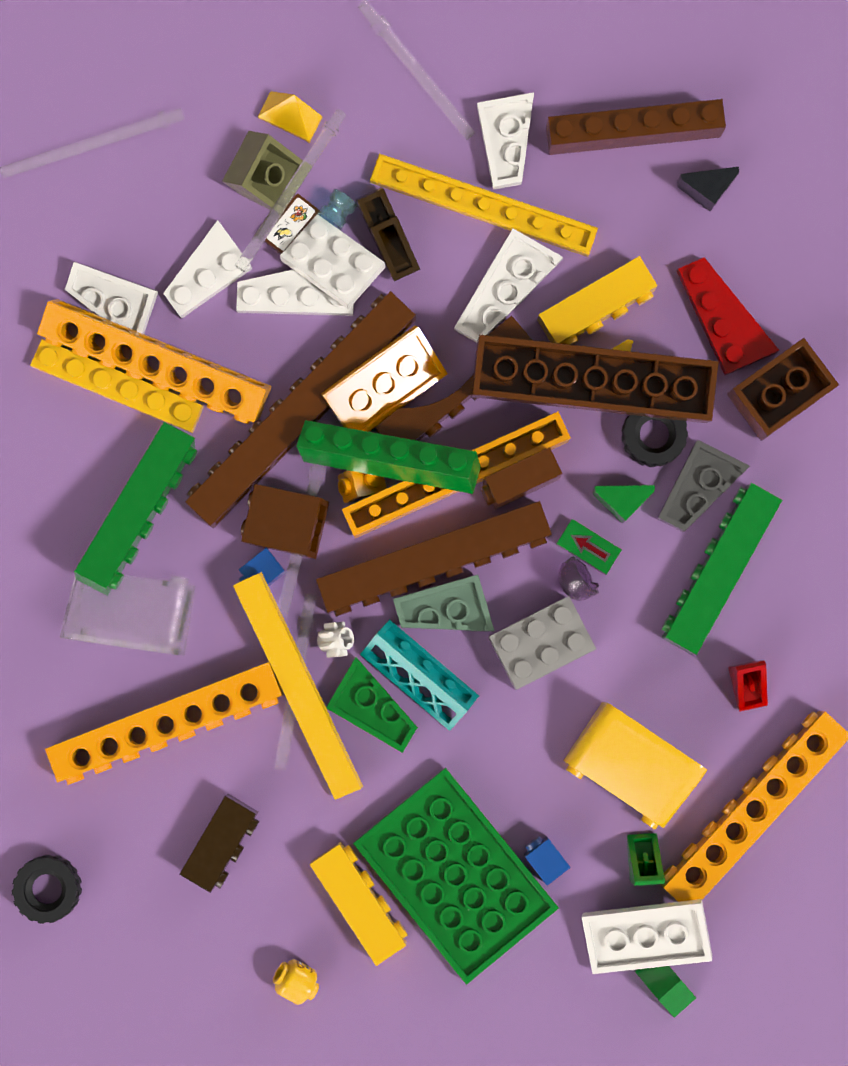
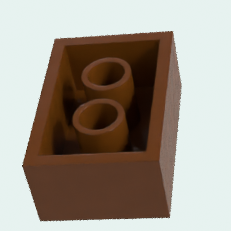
[727,338,839,441]

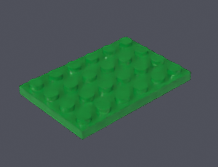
[353,767,559,985]

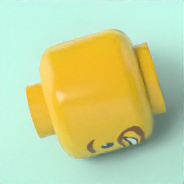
[273,959,319,1005]

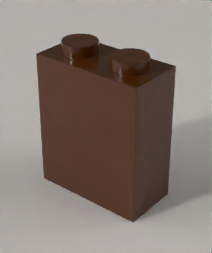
[480,447,563,510]
[241,484,330,559]

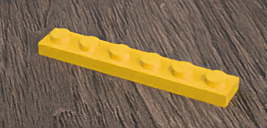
[30,339,204,434]

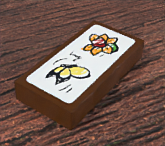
[261,193,321,254]

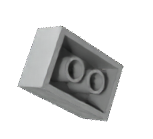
[488,596,596,690]

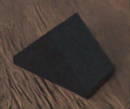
[677,166,739,211]

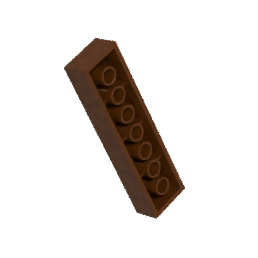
[471,335,719,423]

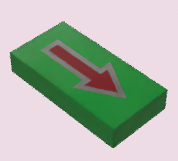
[556,519,622,575]

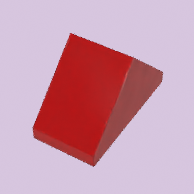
[728,660,768,712]

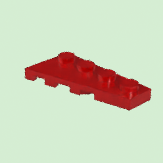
[677,257,780,375]

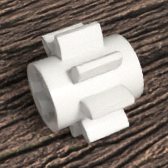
[317,621,354,658]

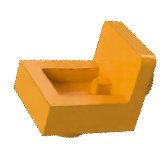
[338,470,387,503]

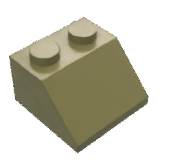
[222,131,308,214]

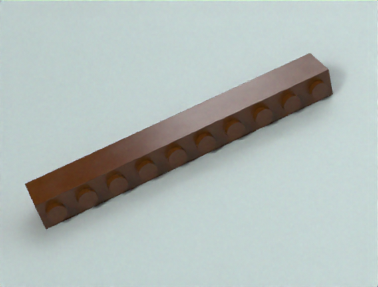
[185,291,416,529]

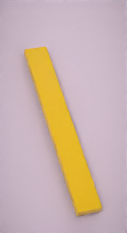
[370,153,598,257]
[233,572,363,800]

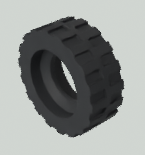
[621,415,688,467]
[12,855,82,924]

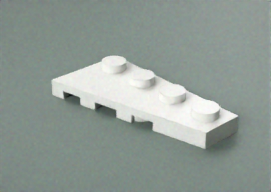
[454,229,563,343]
[236,270,354,316]

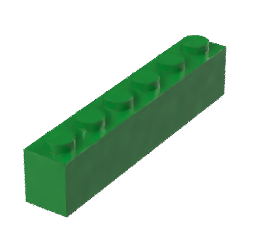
[296,420,481,494]
[74,422,197,596]
[661,483,783,655]

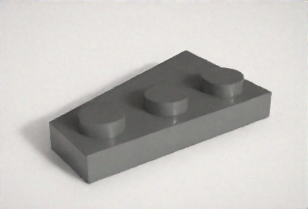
[657,440,750,532]

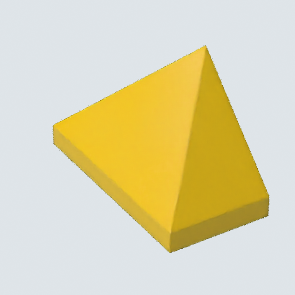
[258,91,322,143]

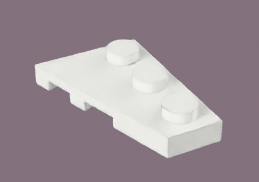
[477,92,534,190]
[163,220,252,319]
[65,262,158,334]

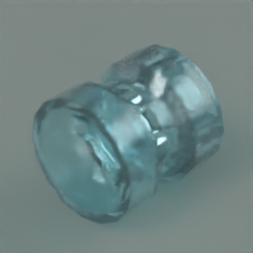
[318,189,358,230]

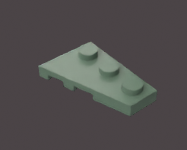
[393,575,494,632]

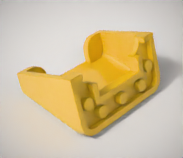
[563,702,707,830]

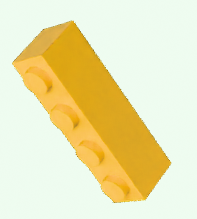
[537,256,658,345]
[309,842,408,966]

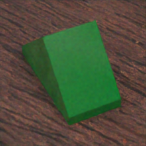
[593,485,655,523]
[627,833,665,886]
[635,966,696,1018]

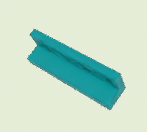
[360,619,479,731]

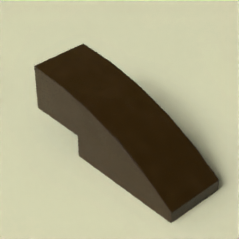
[355,188,421,282]

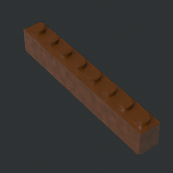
[316,501,552,617]

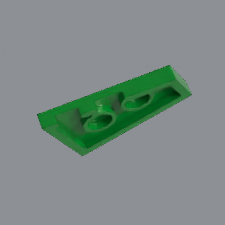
[326,657,418,753]

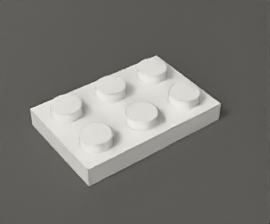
[280,214,385,309]

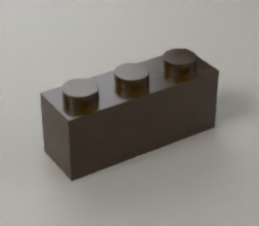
[179,794,260,893]

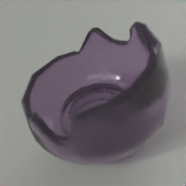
[558,556,599,601]

